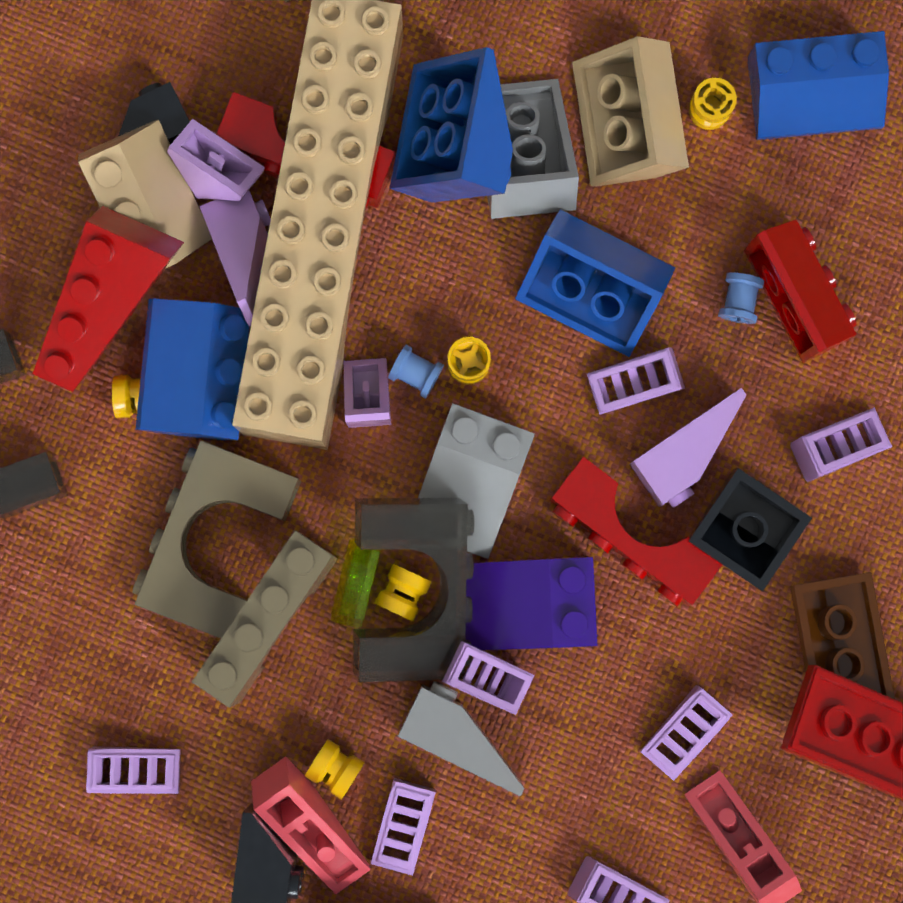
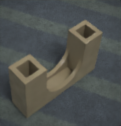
[133,440,301,638]
[192,530,338,708]

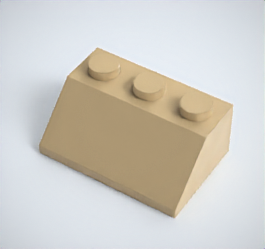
[572,36,689,187]
[78,119,212,268]

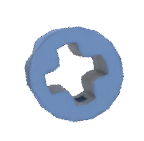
[718,272,765,324]
[388,344,444,399]

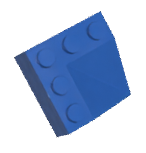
[389,47,513,203]

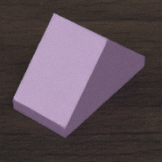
[167,119,265,201]
[344,358,391,428]

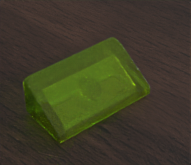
[331,538,382,629]

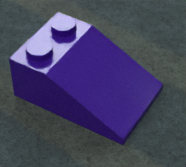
[460,557,598,650]

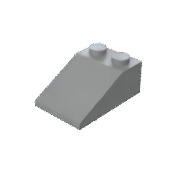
[487,79,579,219]
[407,403,535,559]
[398,681,524,797]

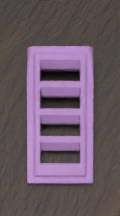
[587,347,685,415]
[790,407,892,482]
[442,641,535,715]
[640,685,733,781]
[86,746,181,794]
[371,778,436,876]
[568,856,670,903]

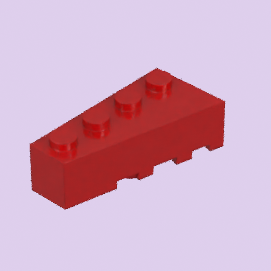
[33,206,184,392]

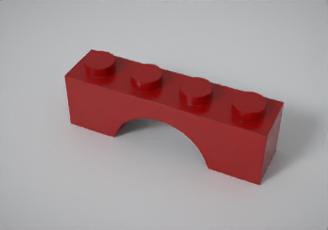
[216,92,396,210]
[549,457,722,607]

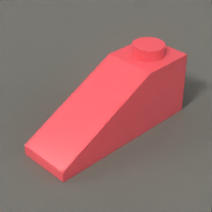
[251,756,370,895]
[684,770,802,903]

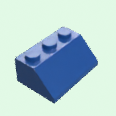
[747,31,889,140]
[515,209,675,357]
[135,298,249,441]

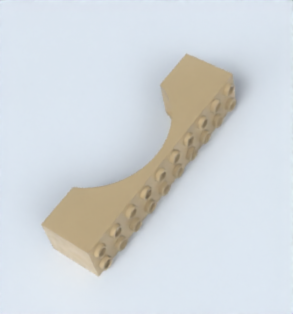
[232,0,403,450]

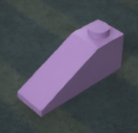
[199,190,271,326]
[629,388,746,508]

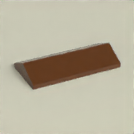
[790,572,895,699]

